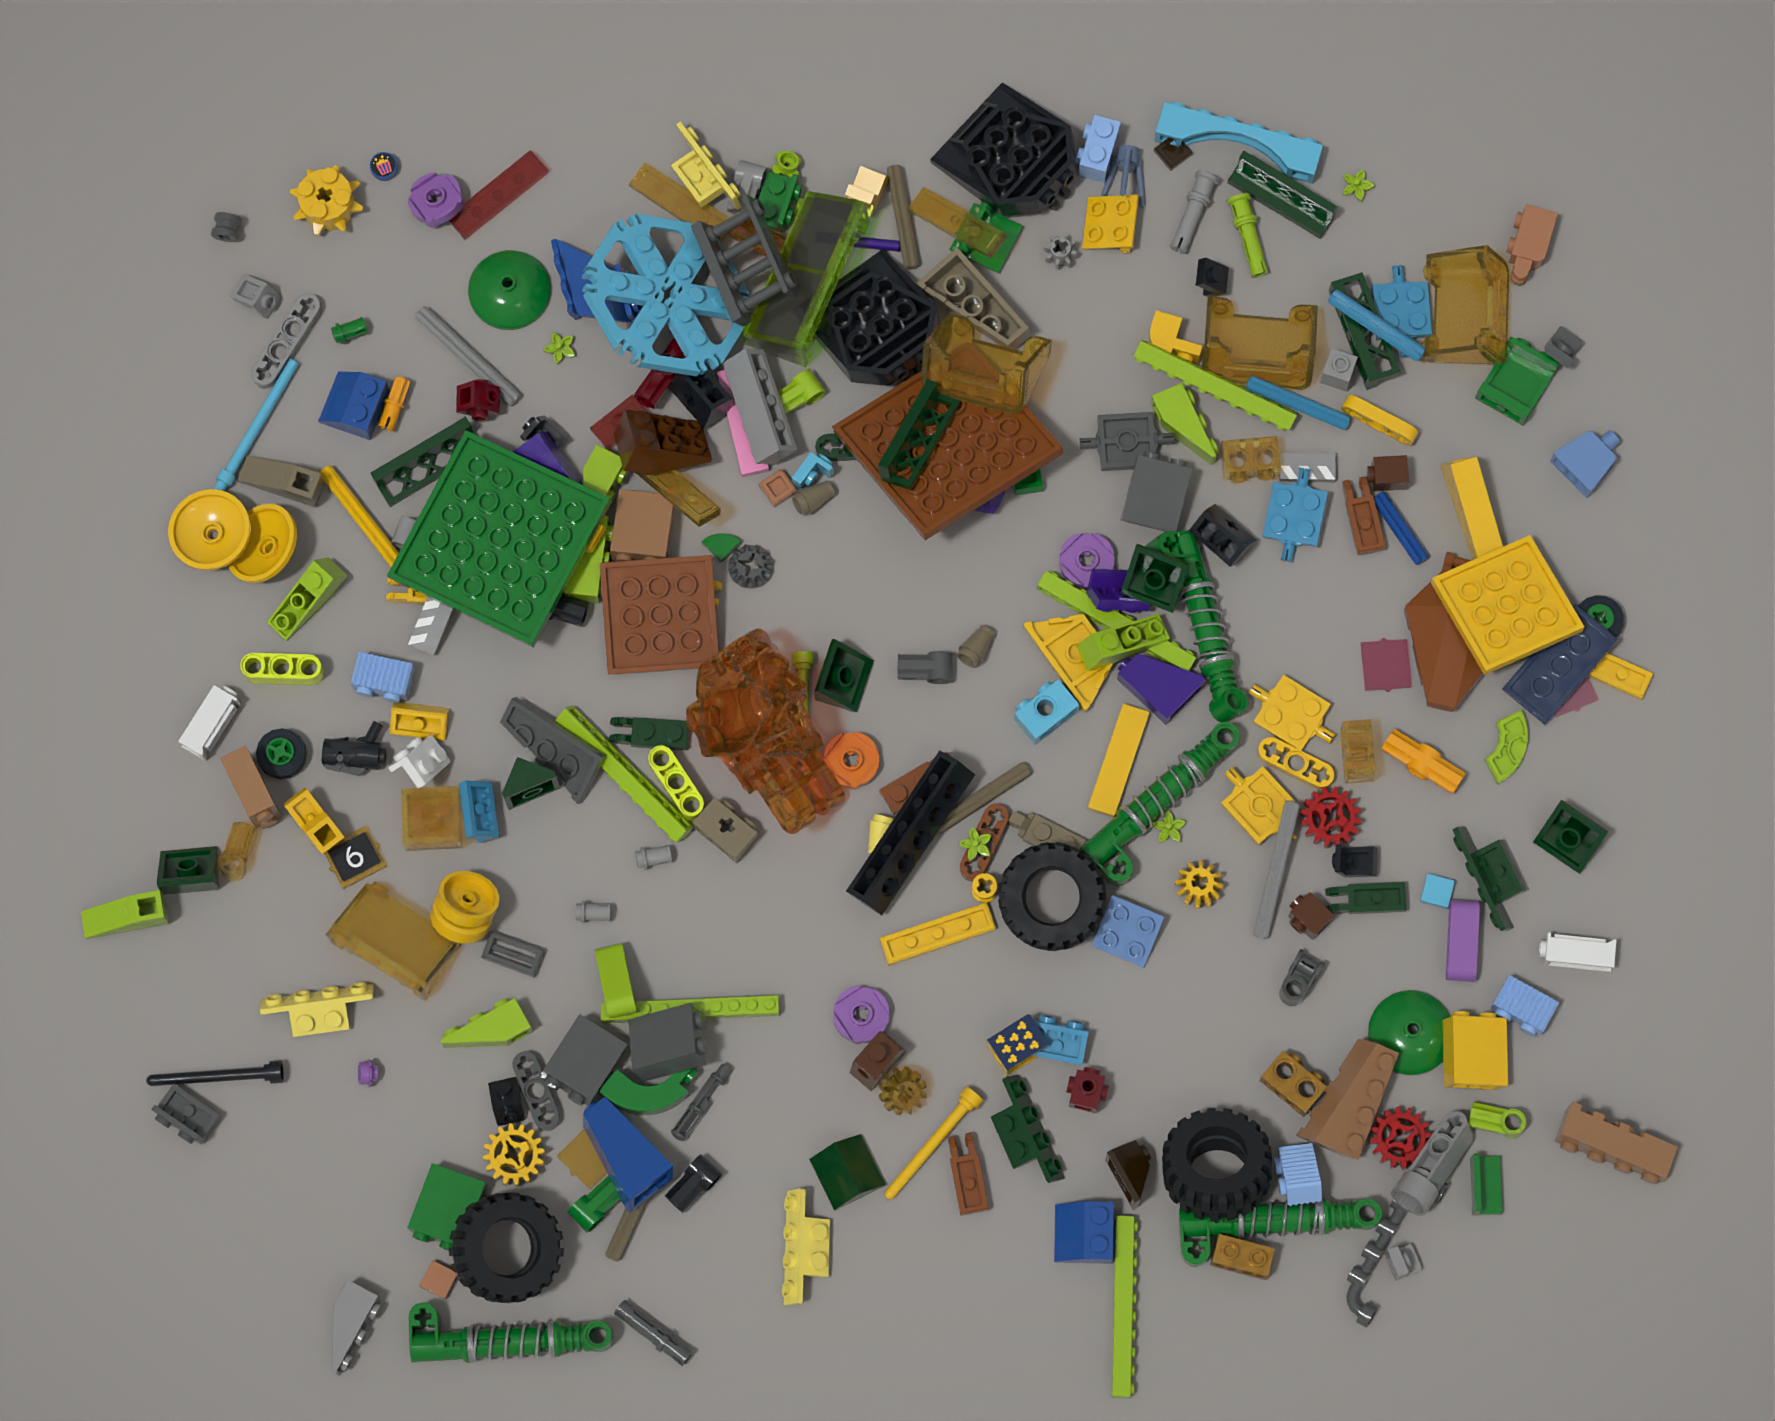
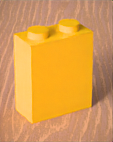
[1443,1011,1508,1090]

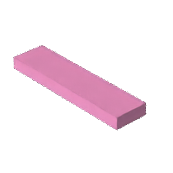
[717,370,769,477]

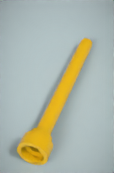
[884,1086,984,1200]

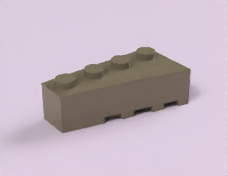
[916,248,1032,353]

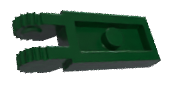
[609,717,689,751]
[1325,882,1407,914]

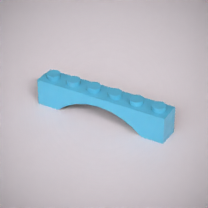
[1155,102,1323,184]

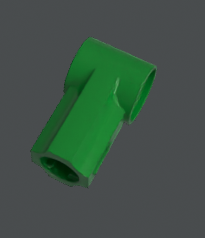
[567,1176,620,1233]

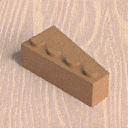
[1296,1039,1399,1160]
[1554,1101,1678,1184]

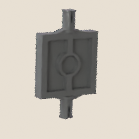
[1079,412,1174,471]

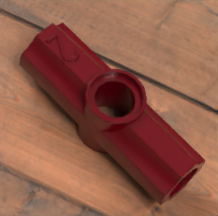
[634,338,686,409]

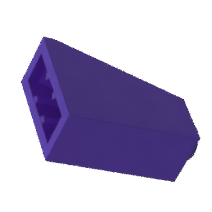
[513,431,583,485]
[1117,654,1206,725]

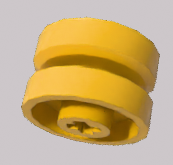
[430,871,500,944]

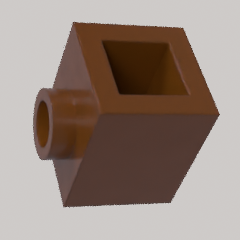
[1367,455,1409,491]
[1288,892,1334,940]

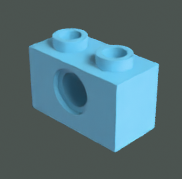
[1014,679,1079,745]

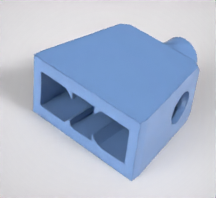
[1550,430,1620,498]

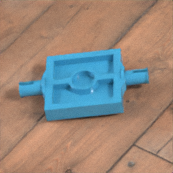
[1372,265,1432,358]
[1262,468,1329,562]

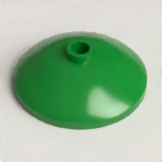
[468,250,551,330]
[1368,990,1450,1076]

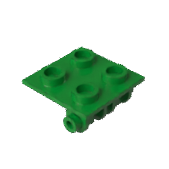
[949,202,1023,273]

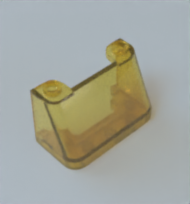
[1421,245,1509,365]
[1202,296,1318,390]
[921,313,1052,414]
[326,881,462,1001]

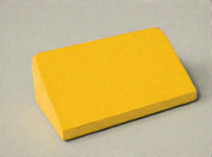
[390,702,450,741]

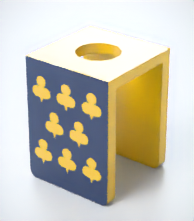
[987,1014,1048,1077]

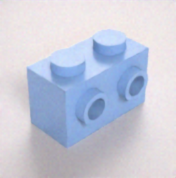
[1075,115,1121,183]

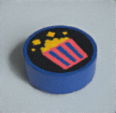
[370,152,398,181]

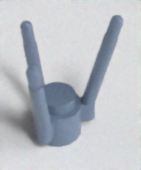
[1102,145,1145,207]

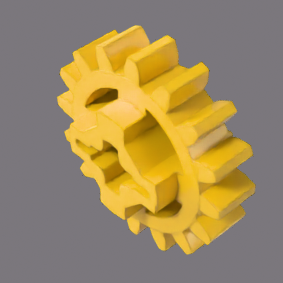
[483,1123,546,1187]

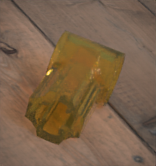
[218,822,257,881]

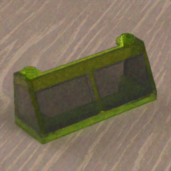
[741,191,870,368]

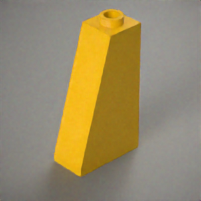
[1440,456,1503,560]

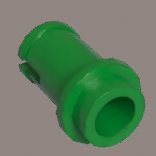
[331,317,368,344]

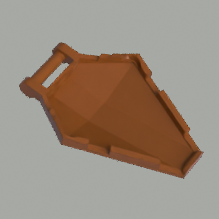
[1404,552,1483,712]

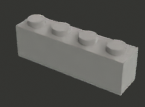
[723,349,797,464]

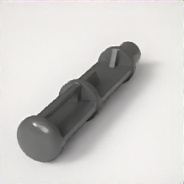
[671,1063,731,1141]

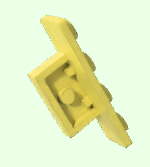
[671,121,742,210]
[260,982,374,1037]
[782,1188,830,1306]

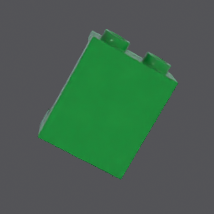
[1475,337,1559,426]
[407,1163,488,1251]

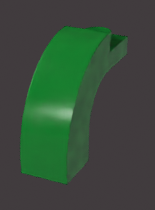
[599,1067,699,1115]

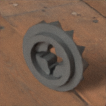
[728,544,773,588]

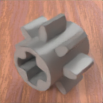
[1043,233,1077,269]

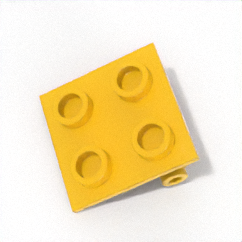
[1082,195,1139,254]

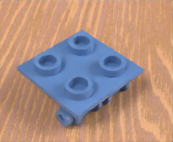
[1092,895,1165,968]

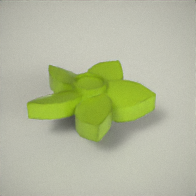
[1343,169,1375,202]
[543,332,576,365]
[1152,810,1186,843]
[958,827,992,861]

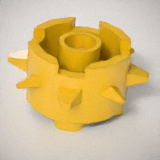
[290,165,363,236]

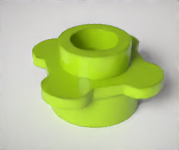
[772,151,802,178]

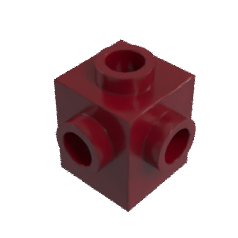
[456,379,500,421]
[1066,1067,1109,1113]

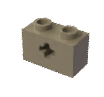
[692,797,758,864]

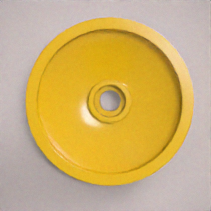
[168,489,251,571]
[228,504,297,583]

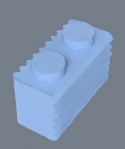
[350,652,415,703]
[1491,975,1559,1036]
[1273,1143,1322,1206]

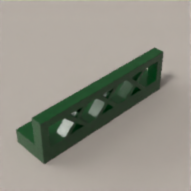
[1227,151,1337,239]
[1329,272,1400,390]
[878,379,960,491]
[370,416,475,507]

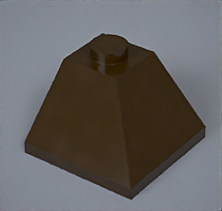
[1105,1140,1152,1210]

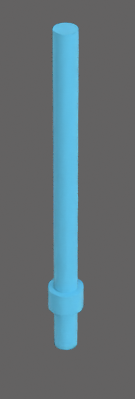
[213,359,299,491]

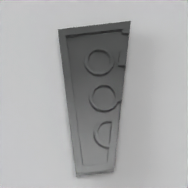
[500,697,606,804]

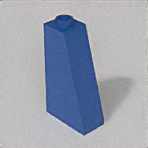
[583,1097,673,1213]

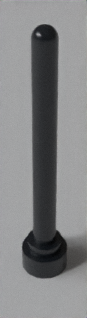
[146,1060,284,1086]

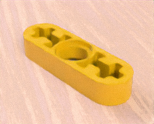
[1341,395,1419,446]
[1258,737,1334,790]

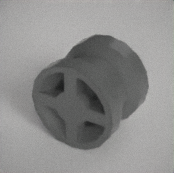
[211,212,242,242]

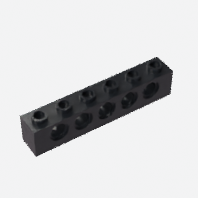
[846,750,976,915]

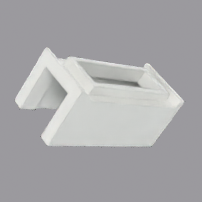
[178,685,241,761]
[1538,933,1616,973]

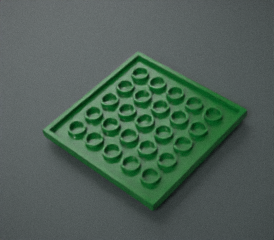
[387,430,612,648]

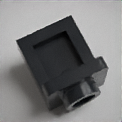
[1195,258,1229,297]
[520,415,568,449]
[1332,844,1378,878]
[488,1077,525,1126]

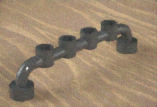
[1346,1183,1449,1328]

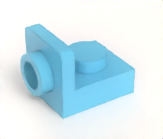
[791,452,834,489]

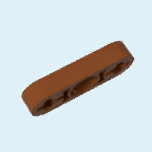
[960,804,1009,881]

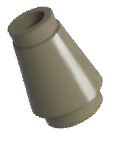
[792,481,835,515]
[957,625,994,668]

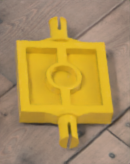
[1248,674,1335,751]
[1220,766,1301,846]

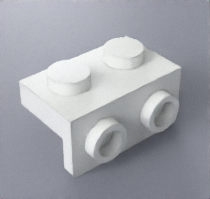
[388,734,451,789]

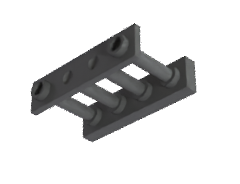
[691,195,799,326]

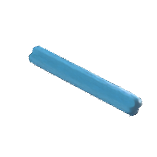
[1328,290,1425,361]
[1246,376,1350,430]

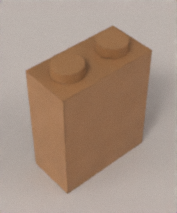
[610,489,675,562]
[220,745,282,829]

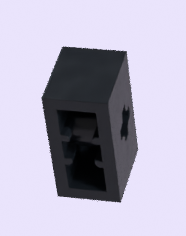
[670,370,733,428]
[1188,504,1256,567]

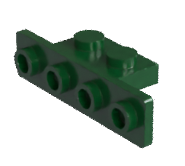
[1453,827,1526,931]
[991,1075,1064,1183]

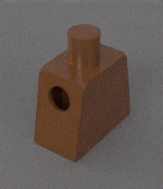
[849,1031,906,1091]

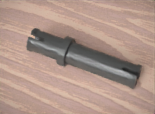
[614,1300,693,1366]

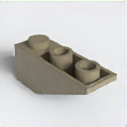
[237,456,325,508]

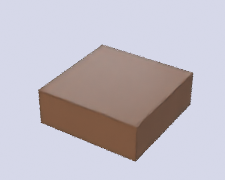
[759,468,796,508]
[419,1260,459,1300]

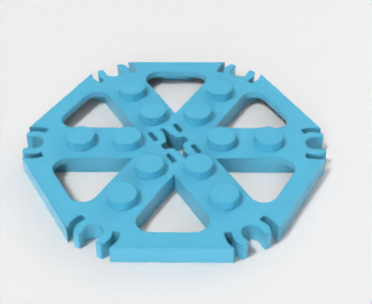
[582,214,751,376]

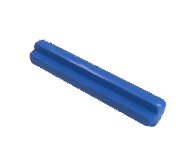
[1374,491,1428,565]

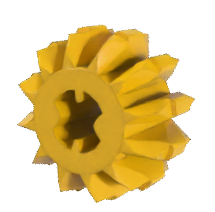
[1175,860,1223,909]

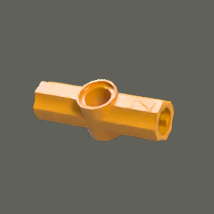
[1381,729,1466,795]

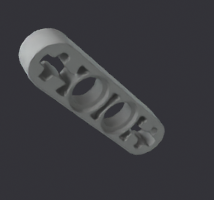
[251,293,321,389]

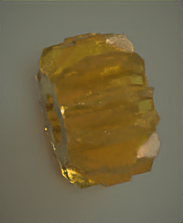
[878,1066,927,1115]

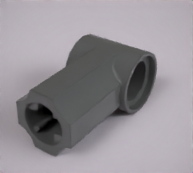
[897,651,953,684]

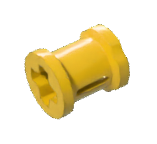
[972,873,997,903]

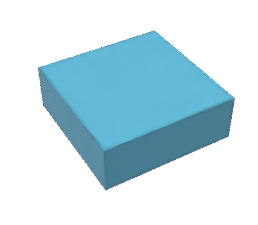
[1420,873,1455,909]

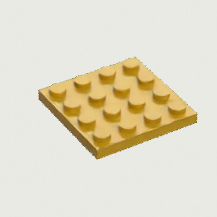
[1431,535,1584,675]

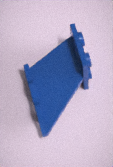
[551,239,642,323]

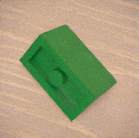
[1470,1154,1502,1215]

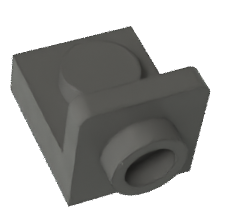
[1544,326,1582,369]

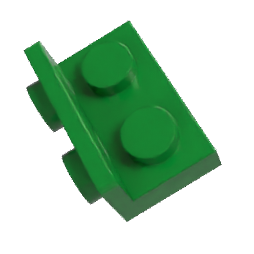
[751,171,802,233]

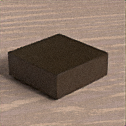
[1154,137,1192,171]

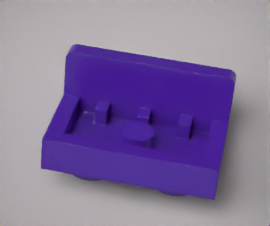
[1086,569,1150,613]

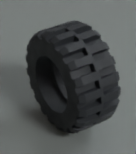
[998,842,1107,951]
[1162,1108,1272,1222]
[449,1192,564,1303]

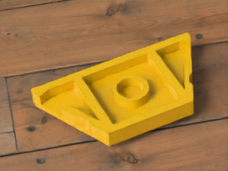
[1023,614,1114,713]

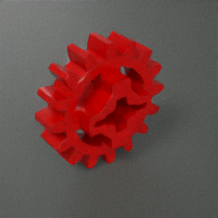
[1300,786,1362,849]
[1369,1107,1432,1170]

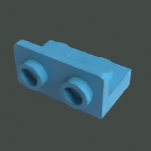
[459,781,499,843]
[1032,1015,1089,1065]

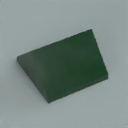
[1121,544,1190,613]
[814,639,874,712]
[502,757,560,810]
[1533,800,1609,874]
[157,846,220,895]
[809,1134,886,1211]

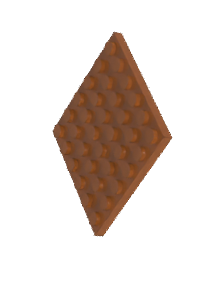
[832,341,1064,541]

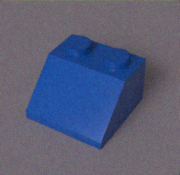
[318,371,390,440]
[1054,1201,1114,1264]

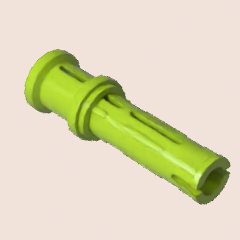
[1226,193,1268,278]

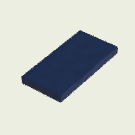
[1502,604,1619,726]

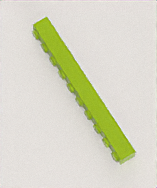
[1133,339,1297,431]
[1037,571,1196,671]
[555,705,694,843]
[601,995,779,1024]
[1112,1216,1137,1398]

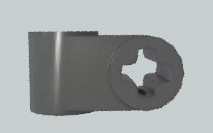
[1279,949,1325,1006]

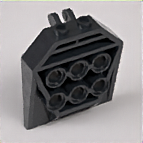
[930,83,1076,216]
[795,249,940,386]

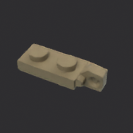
[1008,811,1086,850]

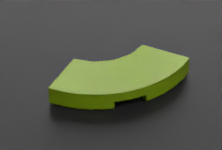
[1484,710,1528,785]

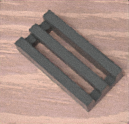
[481,931,545,978]

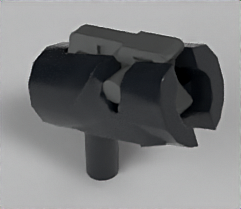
[322,721,387,776]

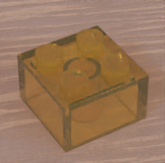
[401,786,462,851]

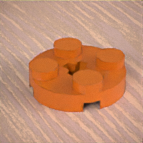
[824,732,880,790]

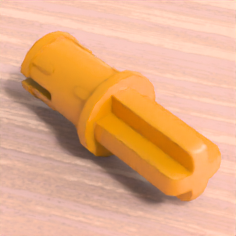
[377,376,410,432]

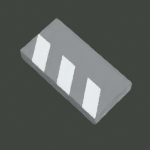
[1279,452,1336,482]
[408,597,453,655]

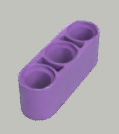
[1446,899,1480,982]

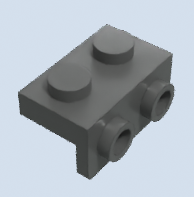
[151,1083,221,1145]

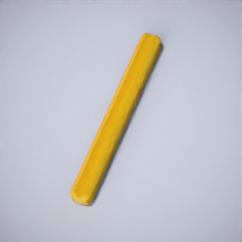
[319,465,399,567]

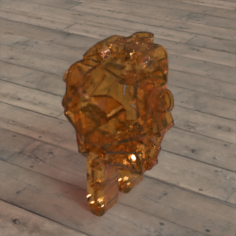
[686,628,845,834]

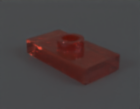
[590,394,649,450]

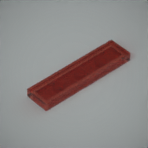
[448,150,549,240]

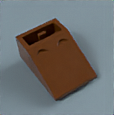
[614,409,712,475]

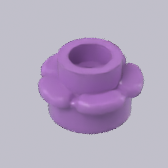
[358,1059,378,1087]

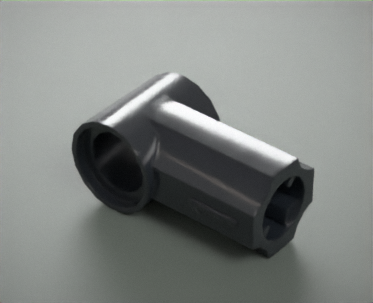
[549,595,589,627]
[665,1154,723,1213]

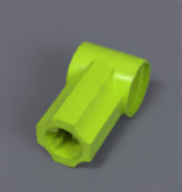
[778,369,826,416]
[1469,1102,1526,1139]

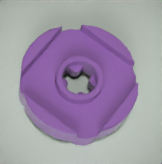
[408,173,464,228]
[1059,533,1115,590]
[833,986,889,1044]

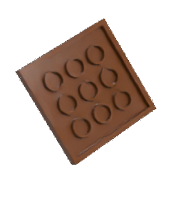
[600,555,720,675]

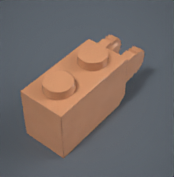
[1506,204,1558,286]

